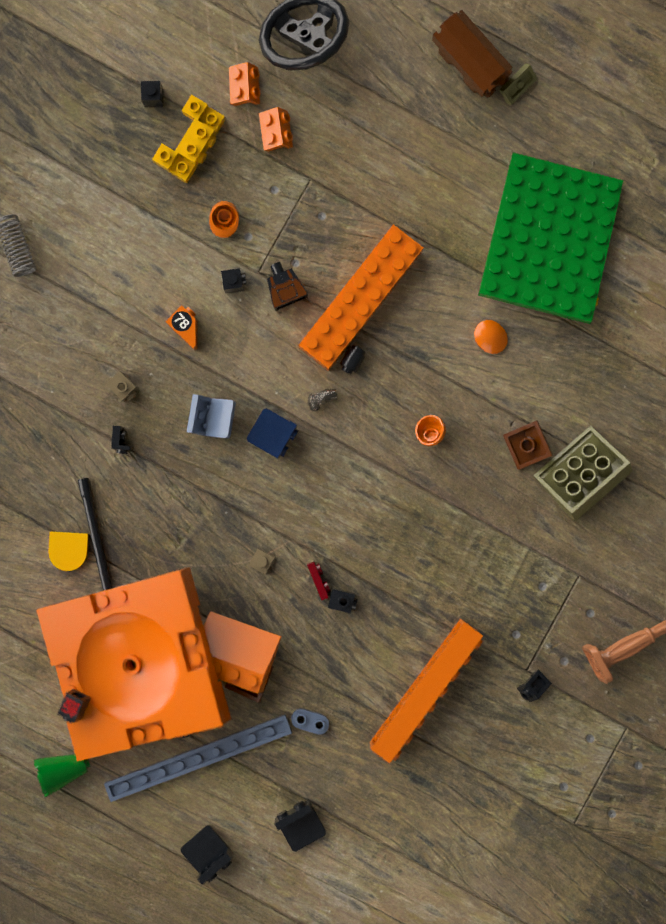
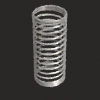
[0,214,36,277]

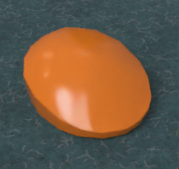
[209,201,239,238]
[474,320,508,354]

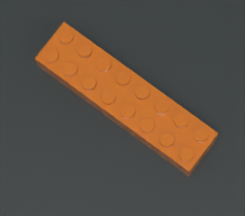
[298,224,424,371]
[370,618,483,763]

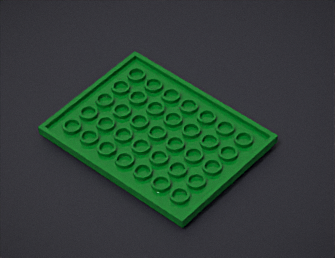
[478,152,623,324]

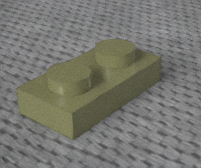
[499,63,538,105]

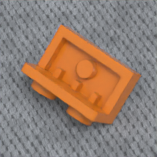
[229,62,260,106]
[259,107,293,152]

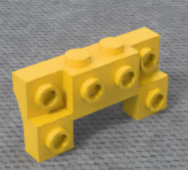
[152,94,226,184]

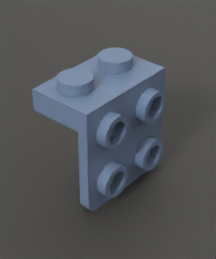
[187,394,236,439]

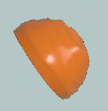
[415,415,446,447]

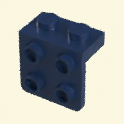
[247,408,298,459]

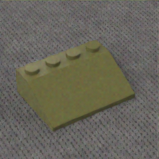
[533,426,633,522]

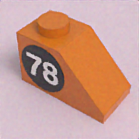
[166,305,198,350]

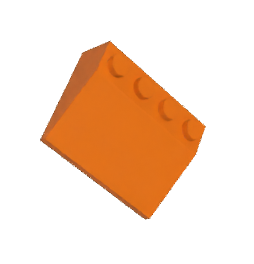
[203,611,282,694]

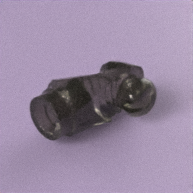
[307,388,338,411]

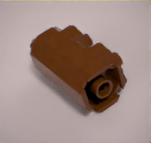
[432,10,513,99]

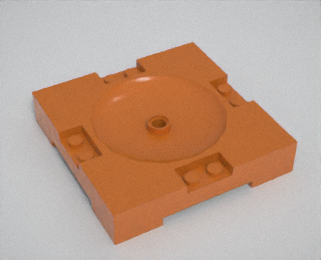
[36,567,231,761]

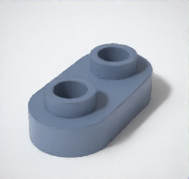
[291,708,329,734]

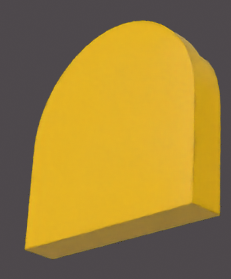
[48,531,89,571]

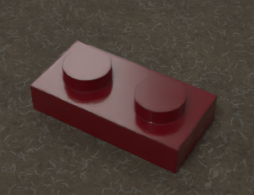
[307,561,331,601]

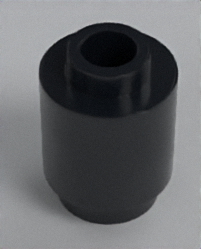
[340,345,365,375]

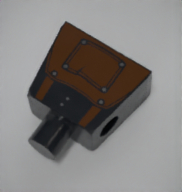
[267,262,308,311]

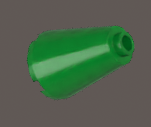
[34,754,90,797]

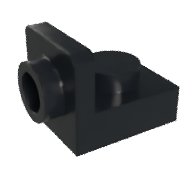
[111,426,133,454]
[517,669,552,702]

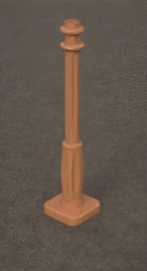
[582,620,666,684]

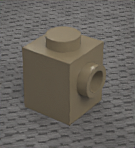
[106,371,138,402]

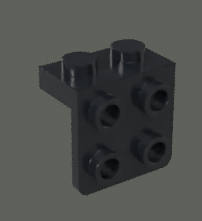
[274,799,326,852]
[180,825,234,885]

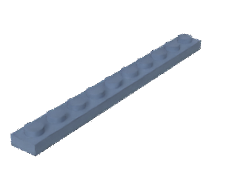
[104,714,292,802]

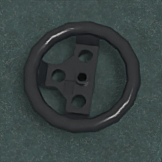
[259,0,350,71]

